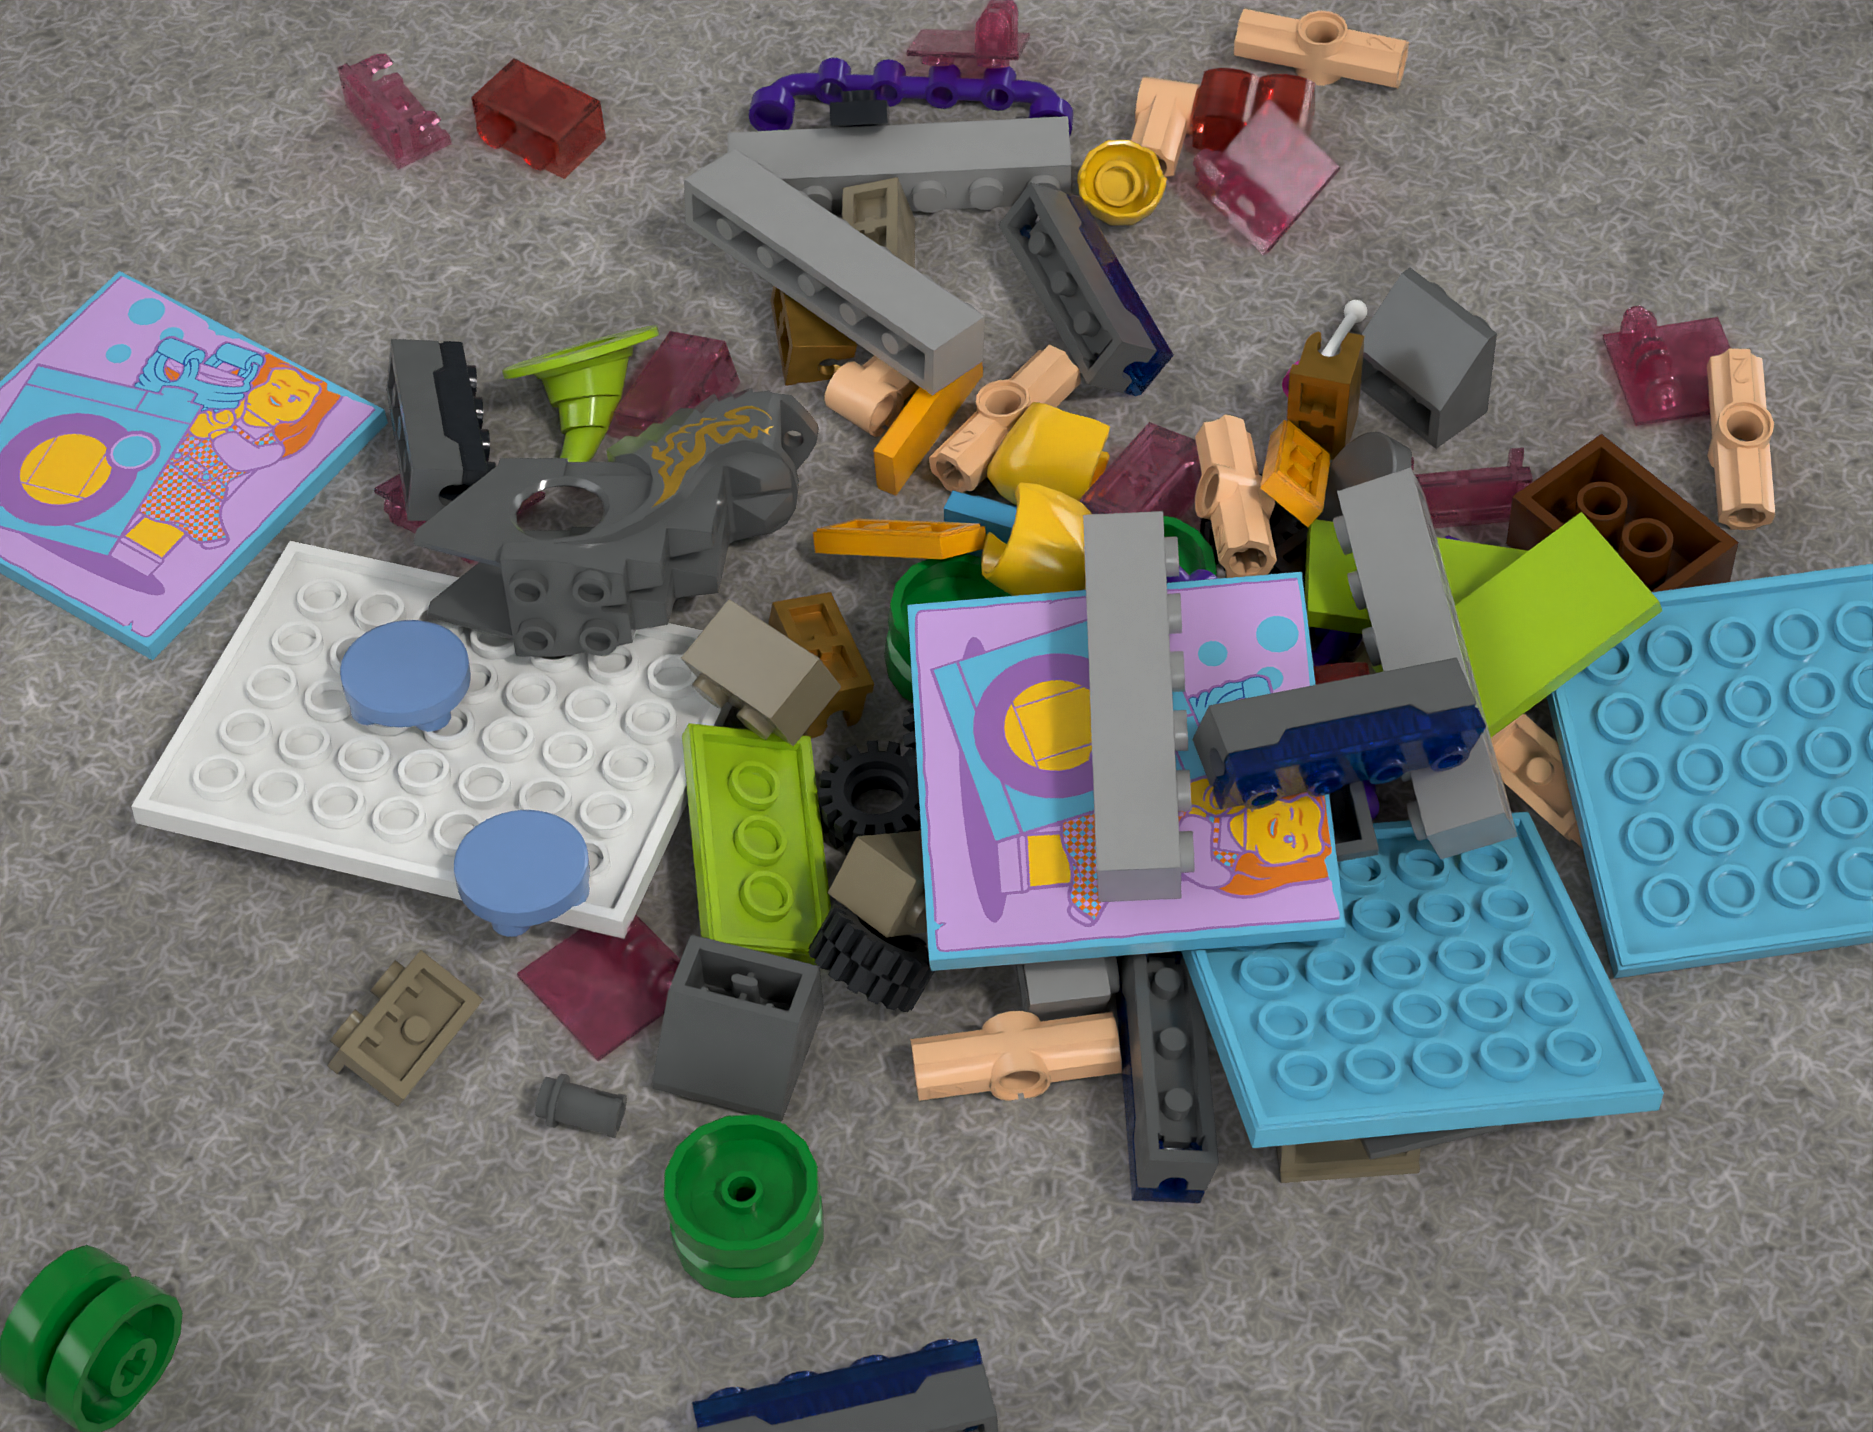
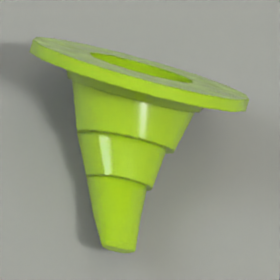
[502,325,660,462]

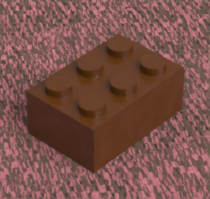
[1506,434,1739,592]

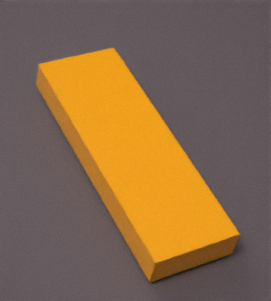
[873,362,983,496]
[1260,419,1331,527]
[813,519,986,559]

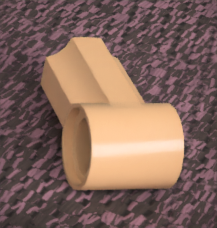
[1131,76,1200,177]
[824,355,919,437]

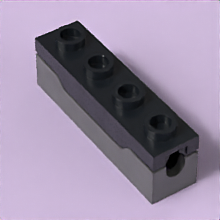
[386,339,496,521]

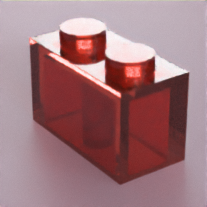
[471,58,606,179]

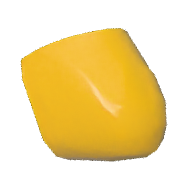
[987,402,1110,510]
[981,482,1092,596]

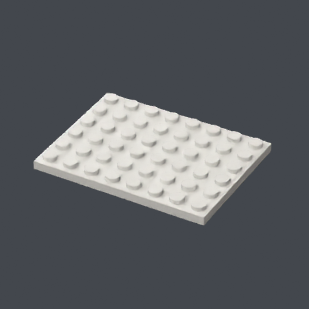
[131,541,732,939]

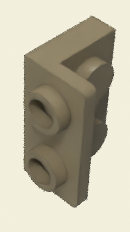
[327,950,484,1107]

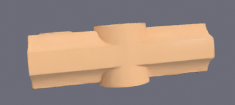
[1234,9,1409,89]
[929,345,1081,493]
[1707,349,1775,530]
[1195,415,1277,578]
[910,1011,1122,1101]

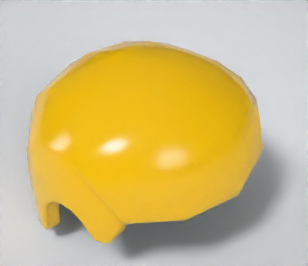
[1077,140,1167,225]

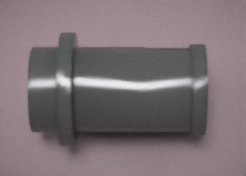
[535,1073,627,1138]

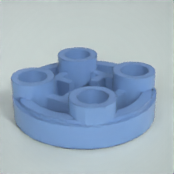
[340,620,471,732]
[454,810,590,937]

